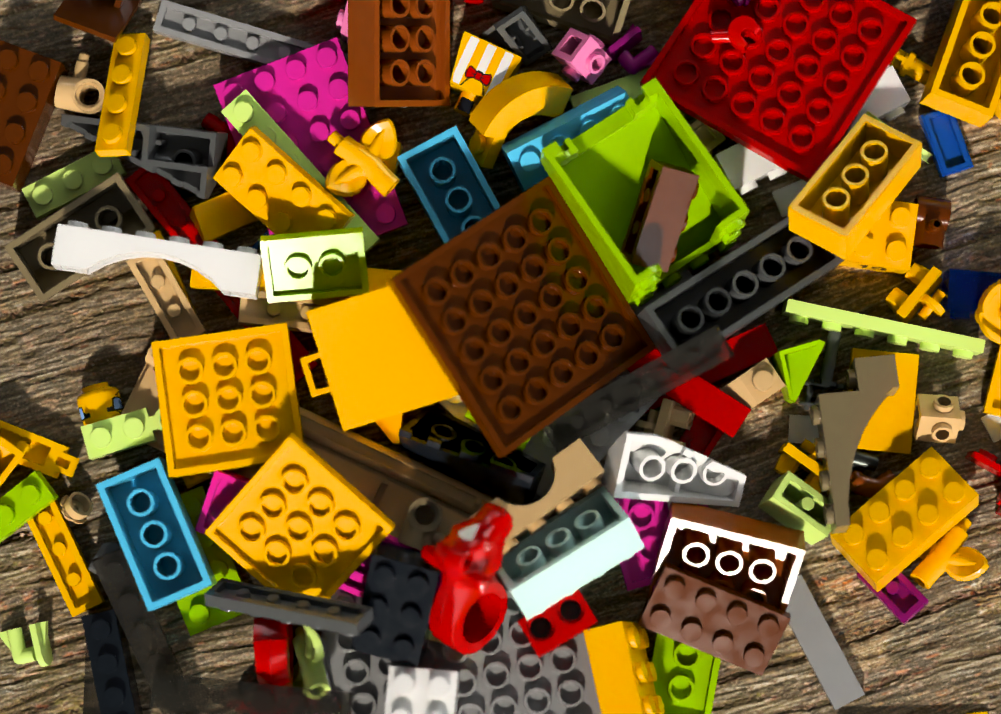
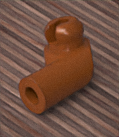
[850,469,895,498]

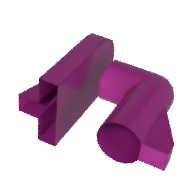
[606,24,659,75]

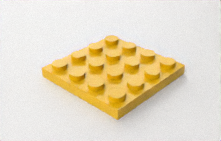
[151,323,304,478]
[204,433,396,599]

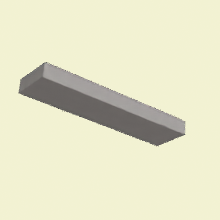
[786,574,865,710]

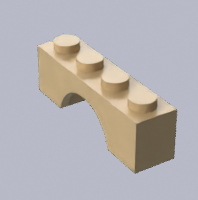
[469,438,604,555]

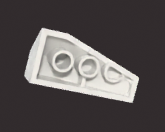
[601,431,746,507]

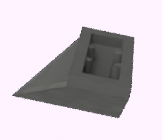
[478,5,553,67]

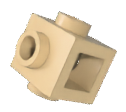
[913,394,966,444]

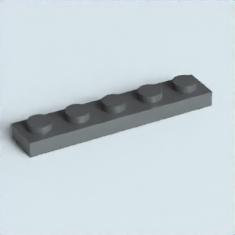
[204,578,374,636]

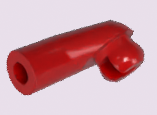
[201,112,236,159]

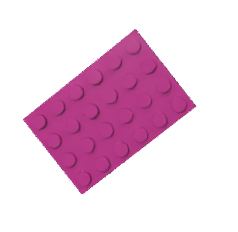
[213,37,409,236]

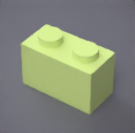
[758,471,831,545]

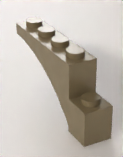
[810,354,899,534]

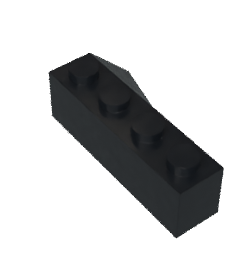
[398,404,547,505]
[81,608,143,714]

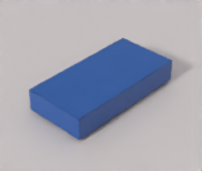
[918,110,974,179]

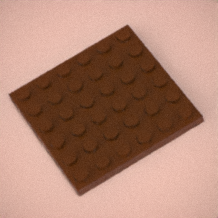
[387,176,656,458]

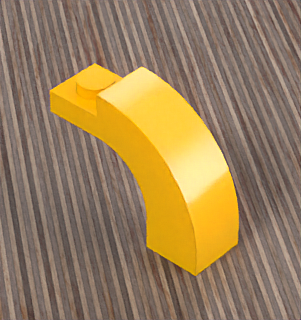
[468,71,573,169]

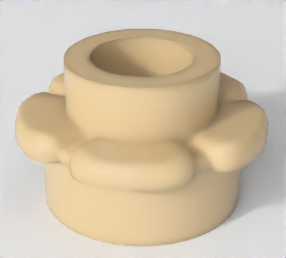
[60,492,93,524]

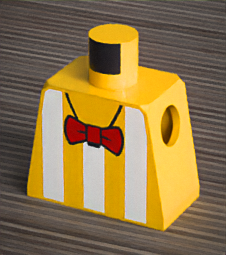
[450,31,522,117]

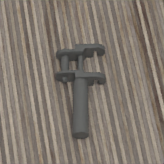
[799,331,847,410]

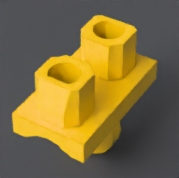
[885,262,946,323]
[774,438,823,493]

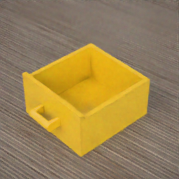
[300,286,458,431]

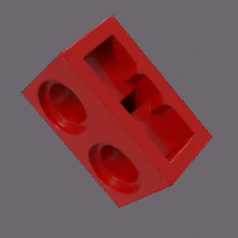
[517,589,598,658]

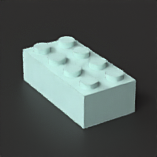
[496,486,645,620]

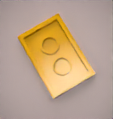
[847,348,919,455]

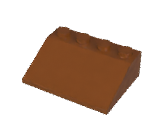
[348,0,450,107]
[646,502,806,611]

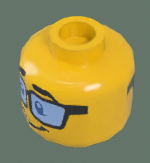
[77,382,124,425]

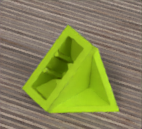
[771,339,826,404]

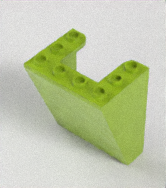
[540,77,750,307]

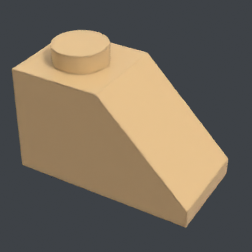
[720,358,786,409]

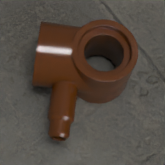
[913,195,951,250]

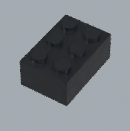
[351,541,443,668]

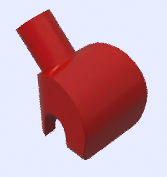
[712,15,762,53]

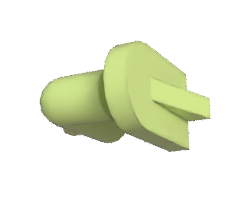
[0,621,53,667]

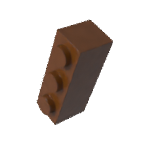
[620,159,700,273]

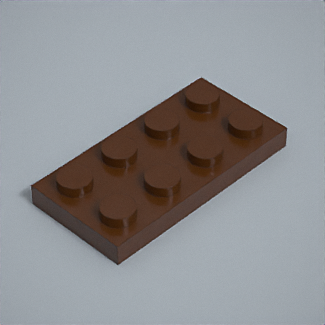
[637,562,791,676]

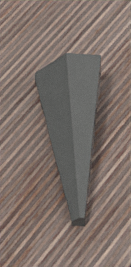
[61,114,228,199]

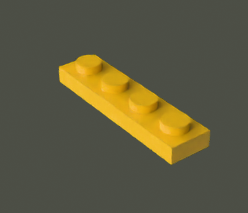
[94,33,151,157]
[28,482,105,617]

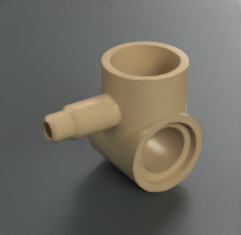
[54,52,105,117]

